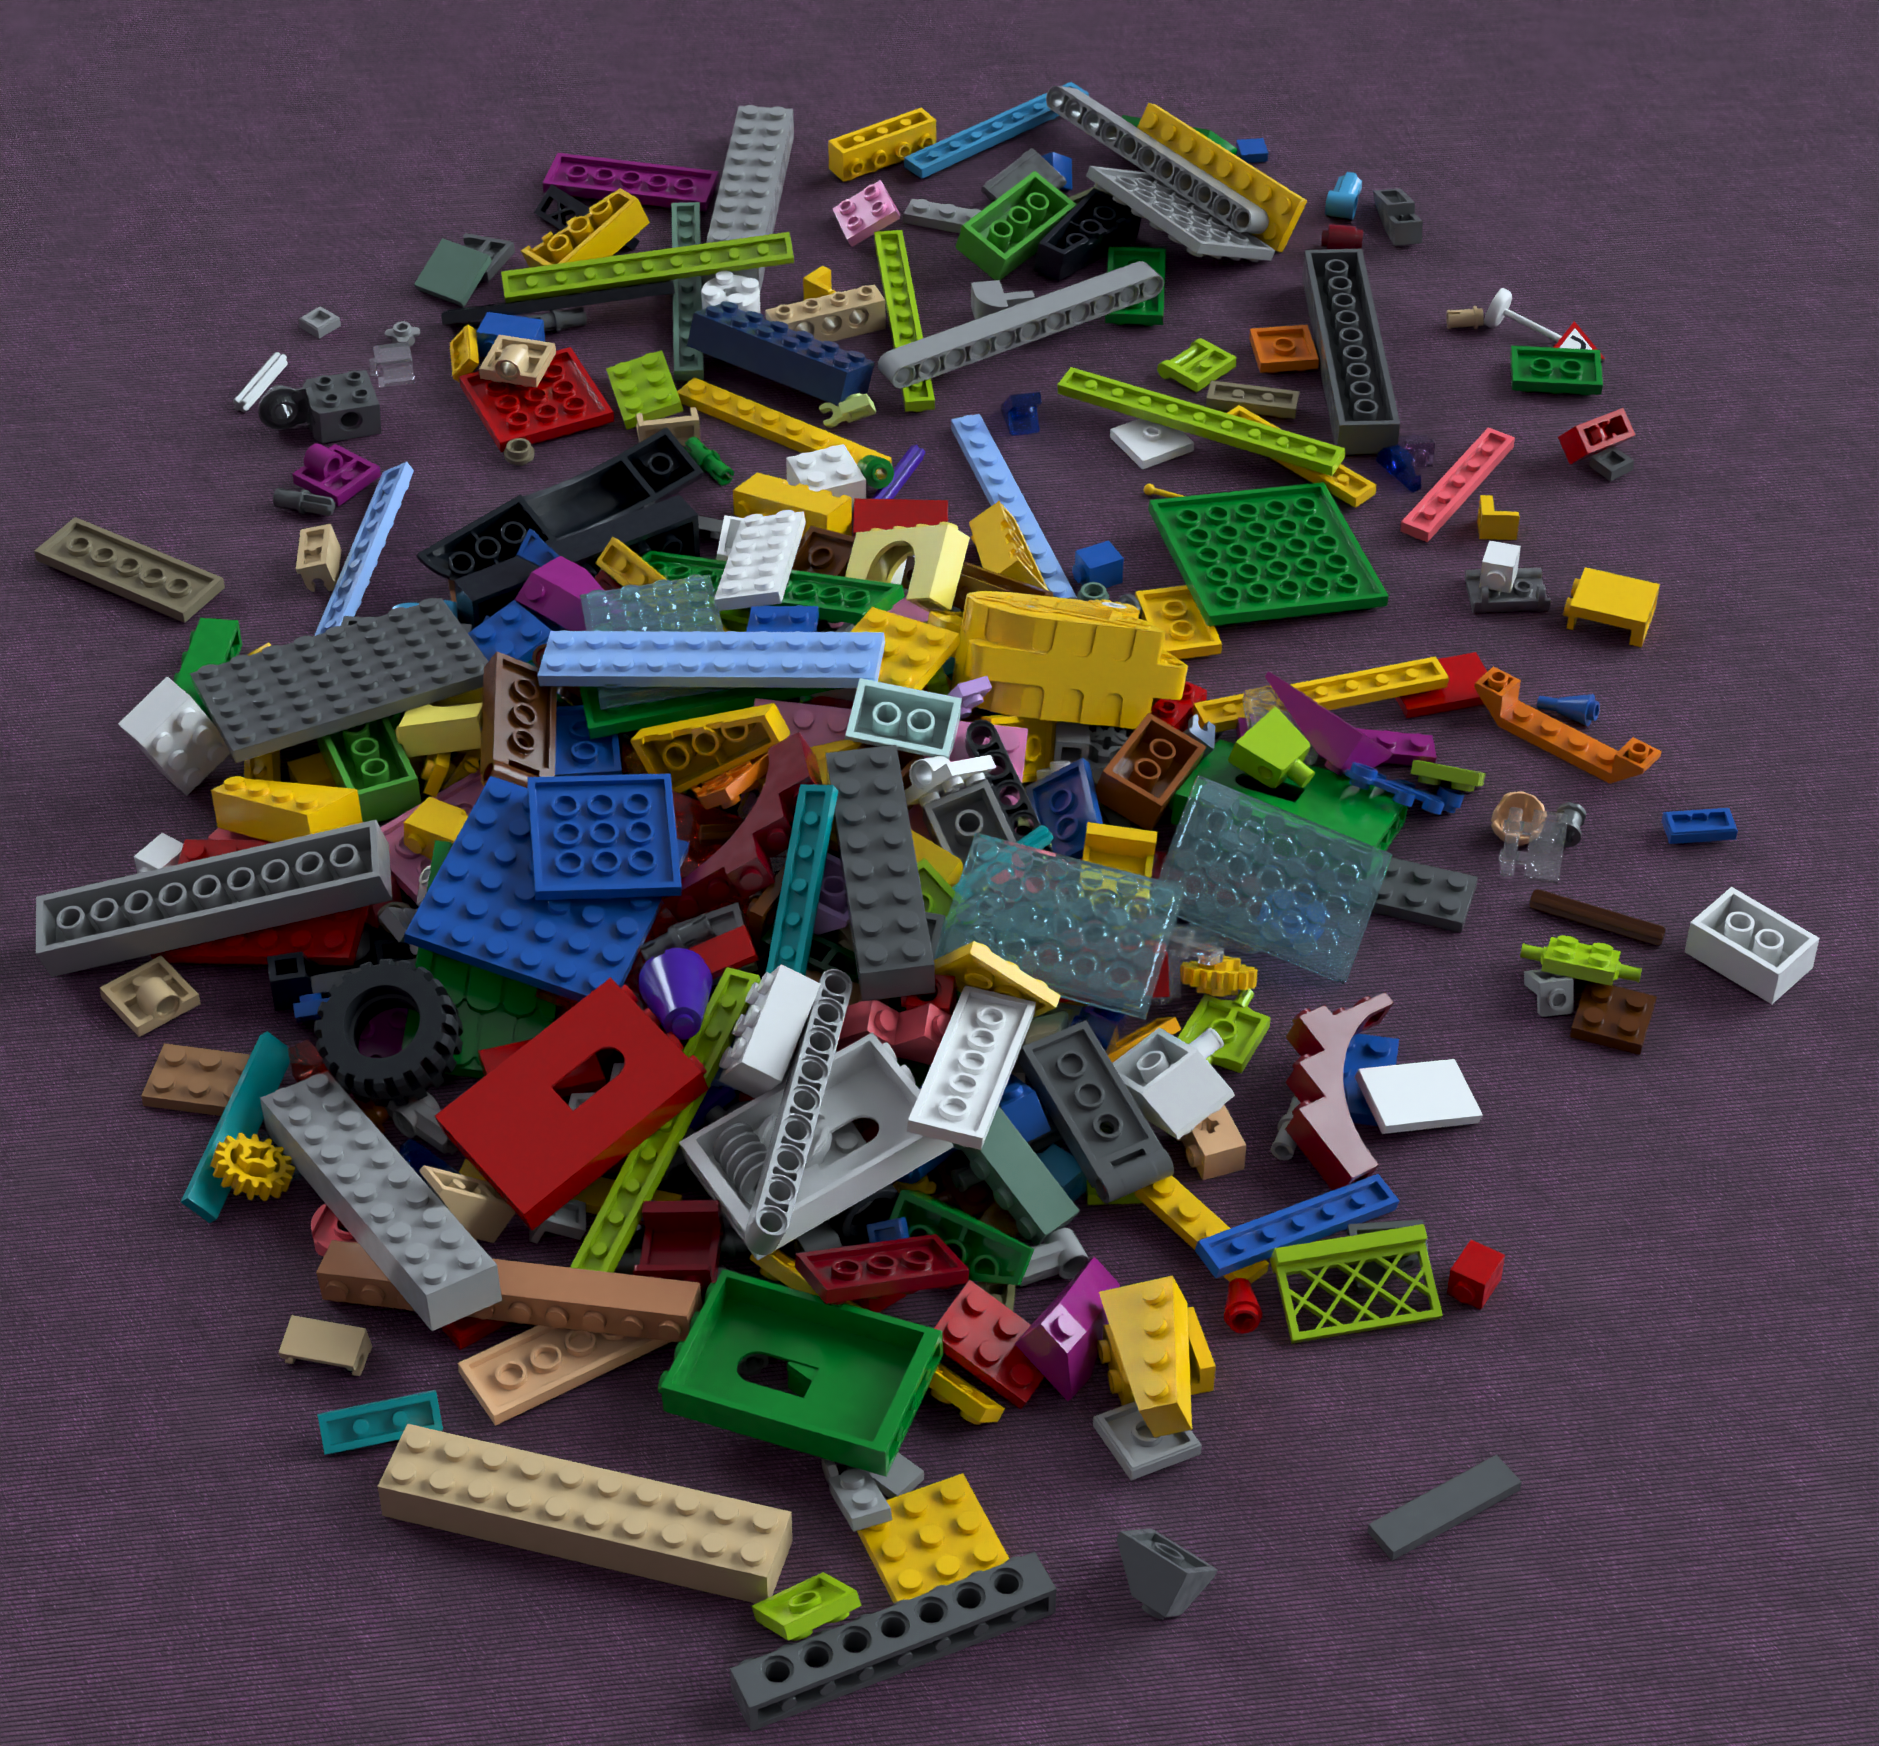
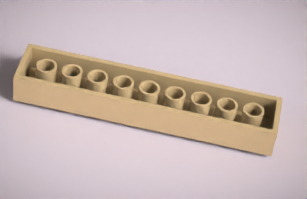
[378,1424,793,1603]

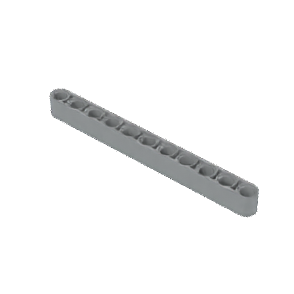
[1046,86,1269,234]
[877,261,1164,389]

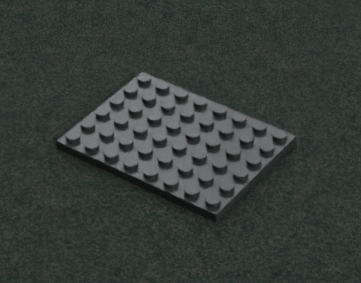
[190,598,489,763]

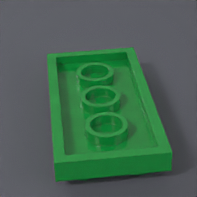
[1105,247,1166,326]

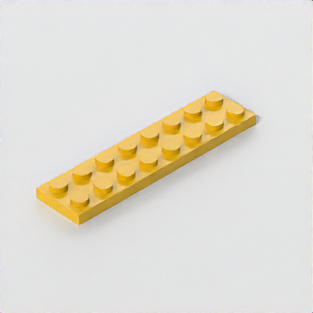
[1137,103,1307,252]

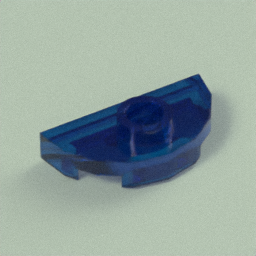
[1376,445,1422,493]

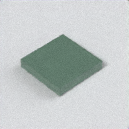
[414,238,492,307]

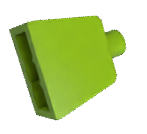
[1227,706,1315,788]

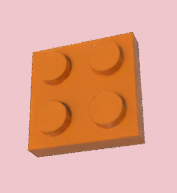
[1249,325,1319,373]

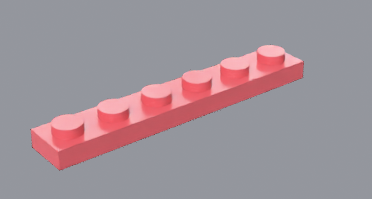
[1400,427,1515,542]

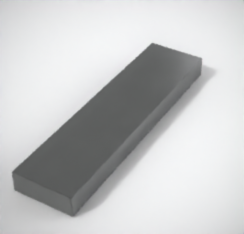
[1367,1454,1522,1561]

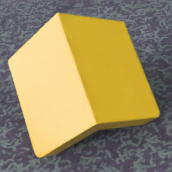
[803,266,836,300]
[1477,495,1520,540]

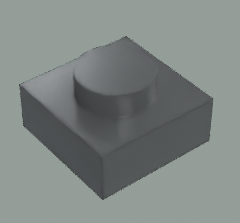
[1589,446,1634,481]

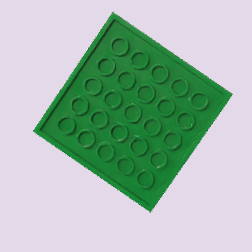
[1148,482,1389,626]

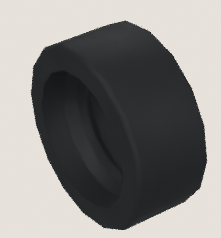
[829,1184,899,1244]

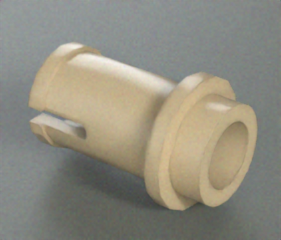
[1446,306,1484,329]

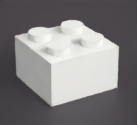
[786,444,866,512]

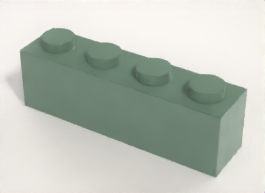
[953,1106,1080,1246]

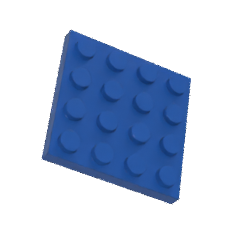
[527,773,682,900]

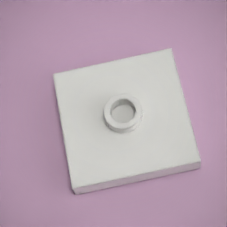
[1110,419,1194,470]

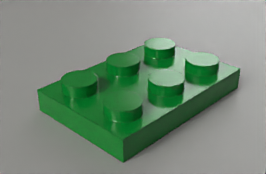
[1510,346,1603,395]

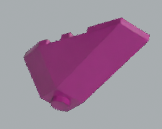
[515,556,640,631]
[1265,671,1393,776]

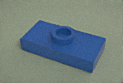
[1662,808,1738,844]

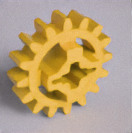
[1179,954,1258,997]
[210,1133,295,1201]

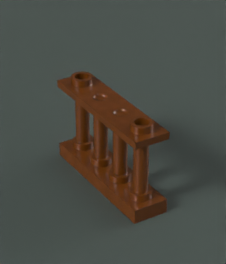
[901,556,1053,610]

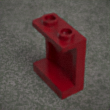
[633,1200,724,1295]

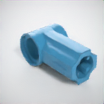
[1325,172,1362,220]

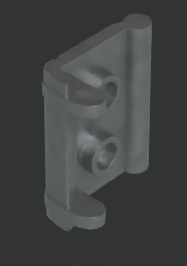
[981,148,1067,201]
[1465,568,1551,613]

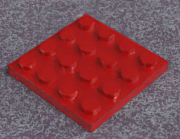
[459,347,614,452]

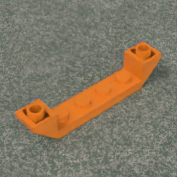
[1474,666,1662,784]

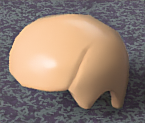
[1491,791,1546,847]

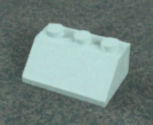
[845,678,962,759]

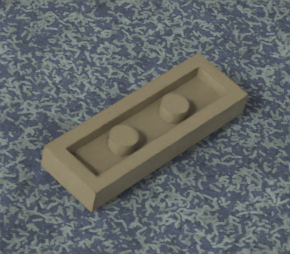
[1206,380,1300,419]

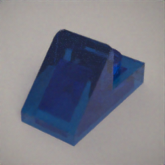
[1001,392,1042,436]

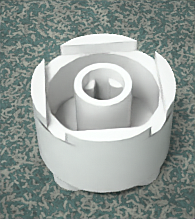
[701,270,760,313]

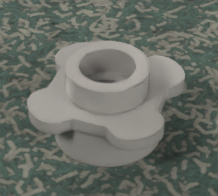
[385,321,420,348]

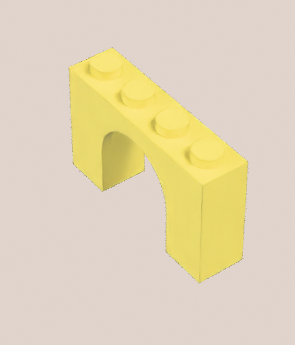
[845,522,970,612]
[396,687,483,757]

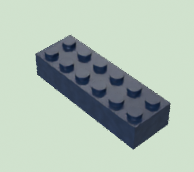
[687,301,875,406]

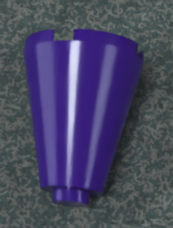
[639,948,713,1040]

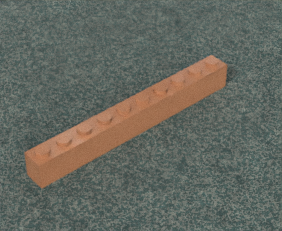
[316,1240,703,1342]

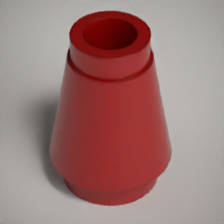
[1224,1277,1262,1334]

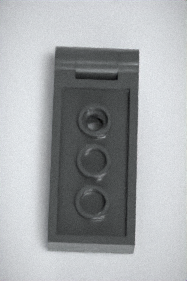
[1018,1020,1174,1204]

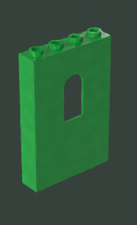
[1169,739,1408,881]
[658,1269,943,1477]

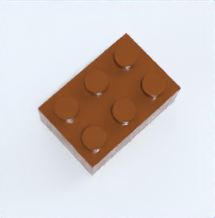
[1096,713,1206,831]

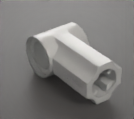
[1016,1228,1089,1287]

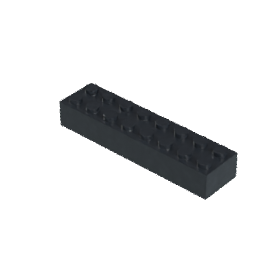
[454,495,700,629]

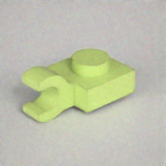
[819,393,876,428]

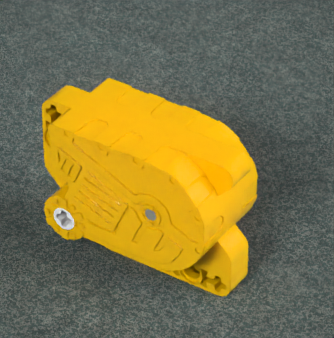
[927,591,1188,729]

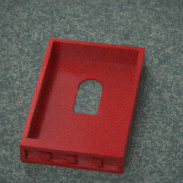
[435,977,708,1231]

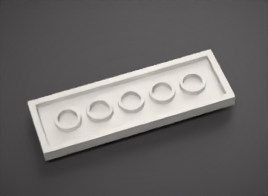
[714,510,806,611]
[907,985,1036,1150]

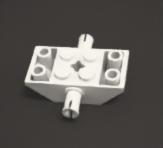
[1112,1027,1235,1139]

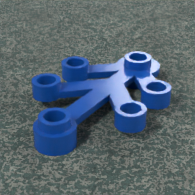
[1345,762,1465,815]

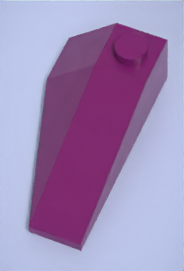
[1015,1256,1120,1401]

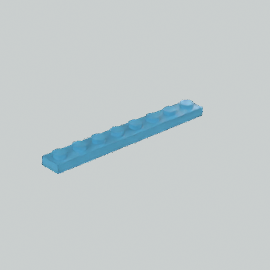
[904,82,1089,179]

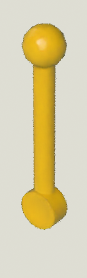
[1143,484,1184,498]

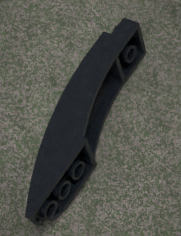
[416,427,704,581]

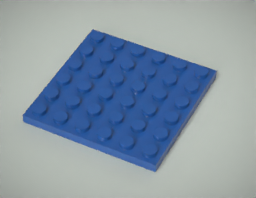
[404,776,689,1002]

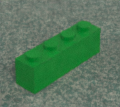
[173,618,242,723]

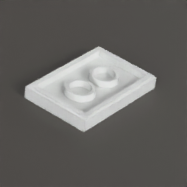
[1355,1059,1483,1134]

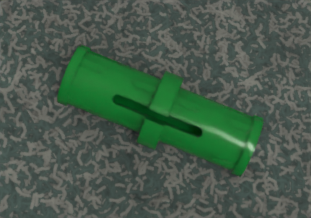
[684,437,734,486]

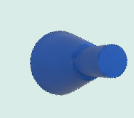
[1537,694,1600,726]

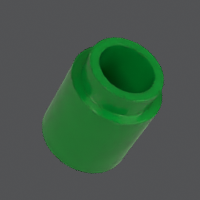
[857,455,894,489]

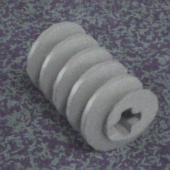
[713,1123,767,1204]

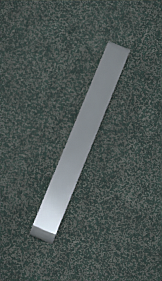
[744,969,852,1255]

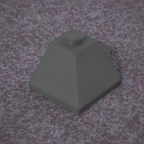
[1116,1528,1218,1619]

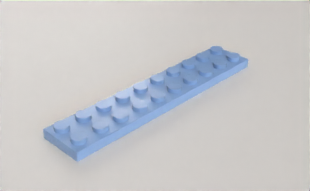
[537,630,885,688]

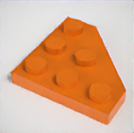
[691,752,769,810]

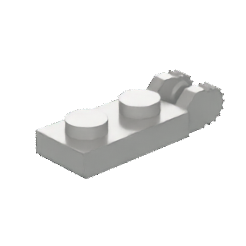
[821,1459,892,1532]

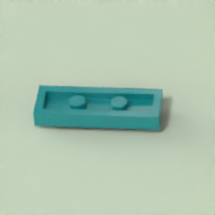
[317,1390,443,1455]

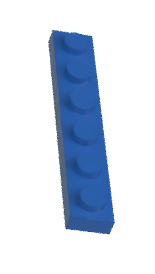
[1195,1174,1399,1278]

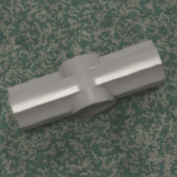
[385,1092,458,1155]

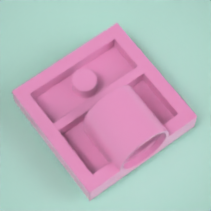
[832,180,901,247]

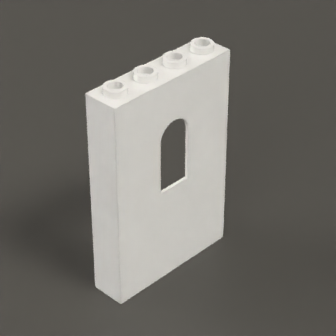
[679,1032,953,1261]

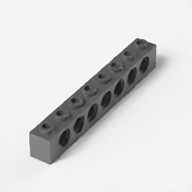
[730,1552,1057,1732]

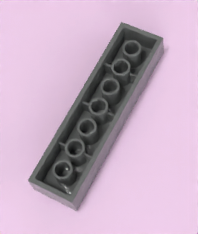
[826,745,935,1001]

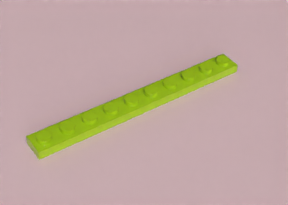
[874,230,935,412]
[501,232,794,303]
[1057,367,1345,476]
[570,967,761,1273]

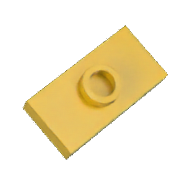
[450,325,479,383]

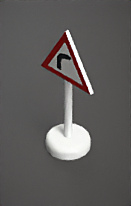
[1484,288,1605,362]

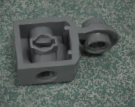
[258,370,382,443]

